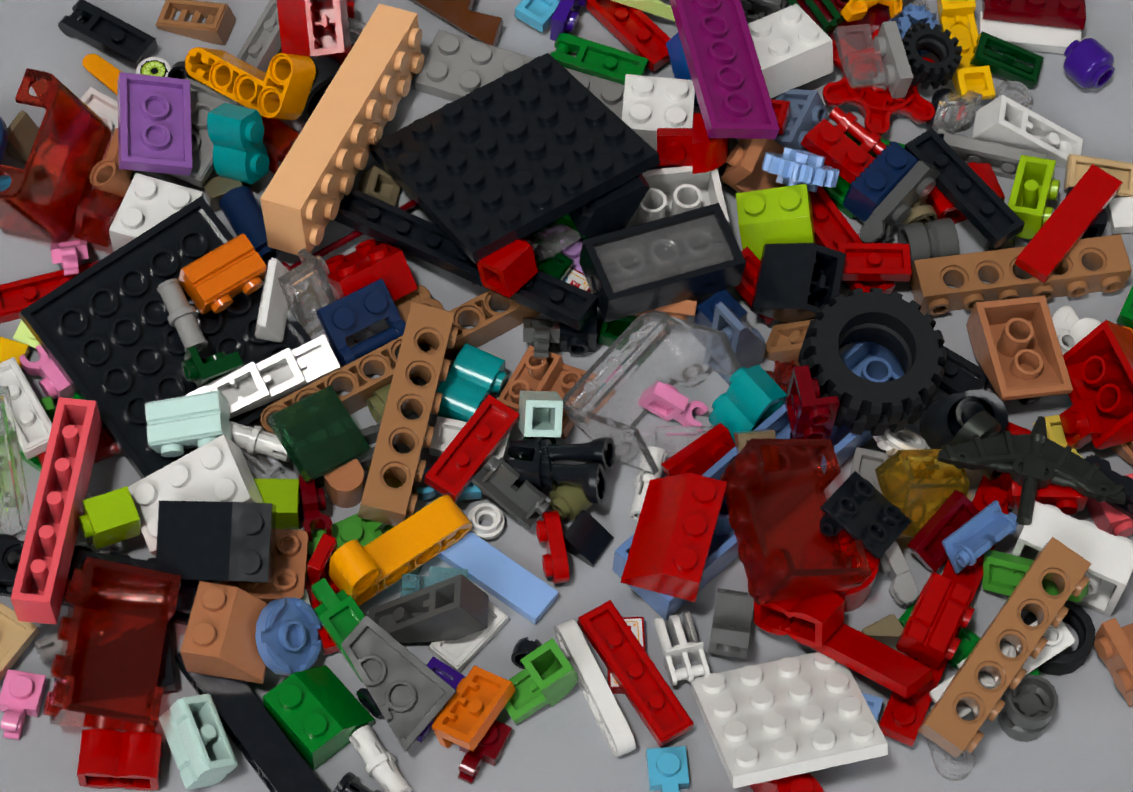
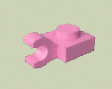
[50,238,89,276]
[19,345,74,401]
[638,381,708,432]
[0,669,47,740]

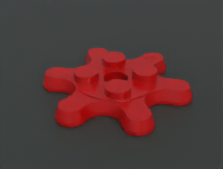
[822,29,935,136]

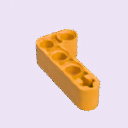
[185,47,316,120]
[329,495,473,606]

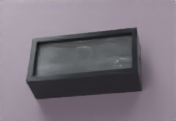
[579,203,746,323]

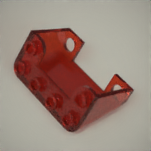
[0,68,111,243]
[720,439,872,605]
[44,557,181,733]

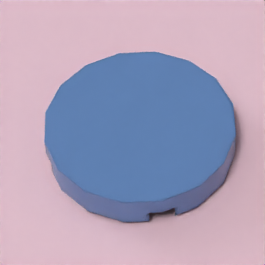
[255,597,322,676]

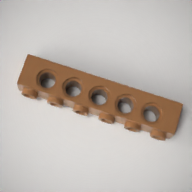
[909,234,1132,316]
[357,302,459,526]
[917,537,1091,758]

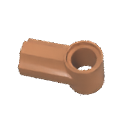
[90,128,133,204]

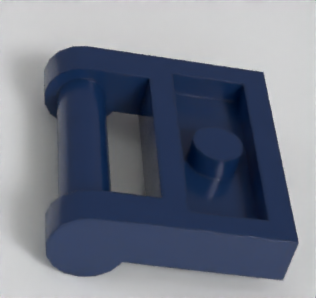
[315,279,406,367]

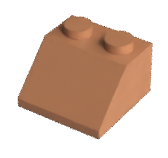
[180,581,268,684]

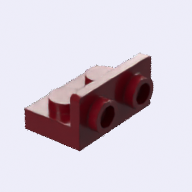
[785,365,840,443]

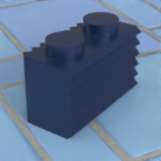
[843,141,918,222]

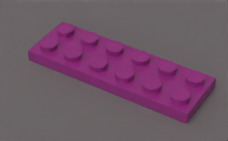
[669,0,780,139]

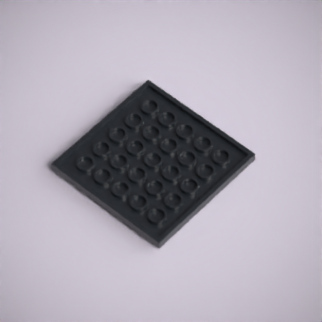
[369,53,660,264]
[19,196,312,479]

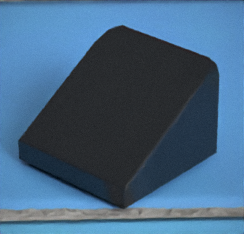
[563,510,614,567]

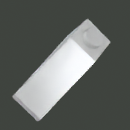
[972,94,1083,168]

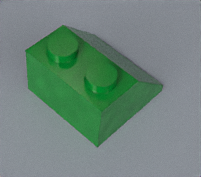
[263,665,375,770]

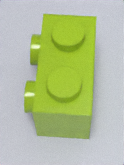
[1008,155,1060,240]

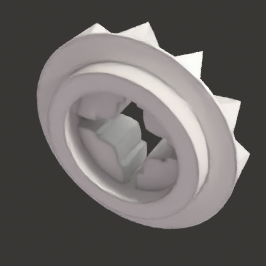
[873,427,931,464]

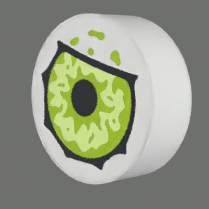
[136,57,171,77]

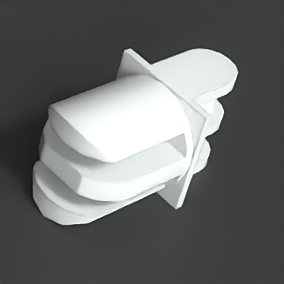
[653,611,710,686]

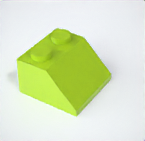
[736,184,816,261]

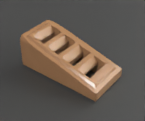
[156,0,235,45]

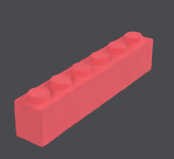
[11,397,103,625]

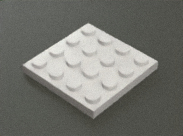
[690,651,888,789]

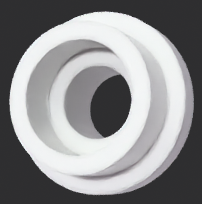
[467,503,505,540]

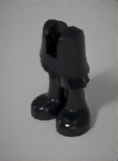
[505,437,615,504]

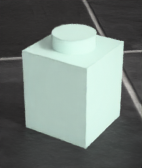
[518,391,563,437]

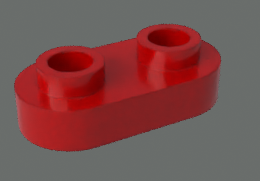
[536,510,570,584]

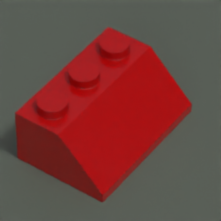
[1063,320,1133,450]
[621,472,727,603]

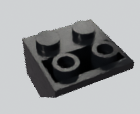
[751,243,846,323]

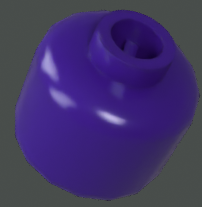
[1063,38,1115,89]

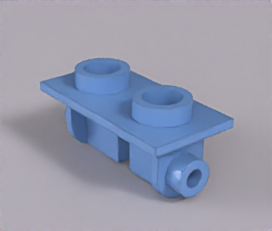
[942,500,1019,574]

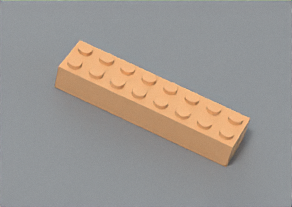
[260,3,425,258]

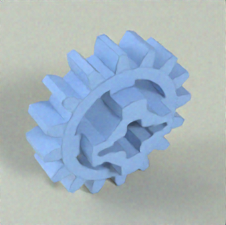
[762,147,840,192]

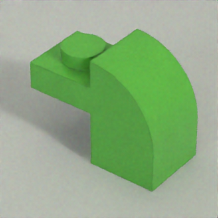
[505,638,578,725]

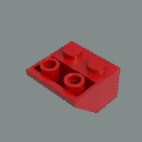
[276,0,351,62]
[315,239,418,301]

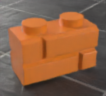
[178,233,267,315]

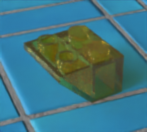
[875,449,970,538]

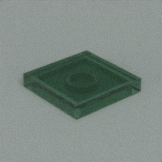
[267,385,370,484]

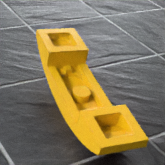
[937,0,996,102]

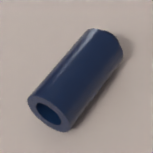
[219,186,281,263]

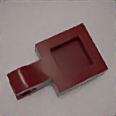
[298,474,333,541]
[458,720,512,784]

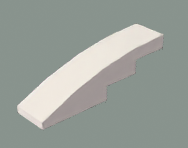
[186,334,341,419]

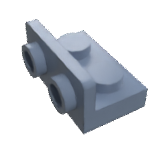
[773,89,827,151]

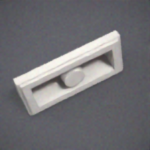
[255,258,293,343]

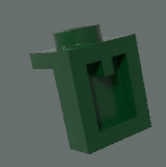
[182,345,244,389]

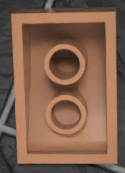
[966,295,1073,401]

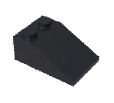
[155,501,276,583]

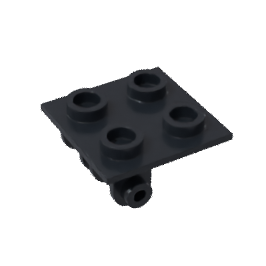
[819,471,912,560]

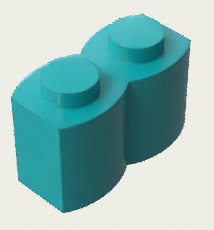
[207,103,269,184]
[437,343,508,422]
[708,364,787,446]

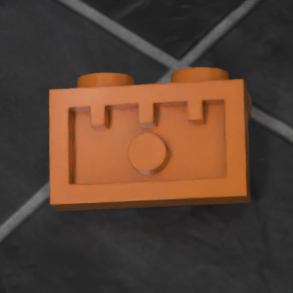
[431,665,516,752]

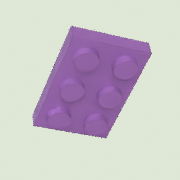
[117,72,193,176]

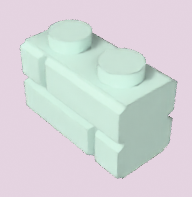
[145,390,232,457]
[159,693,238,790]

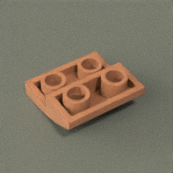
[497,346,598,439]

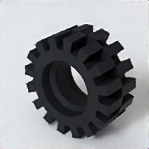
[902,23,962,90]

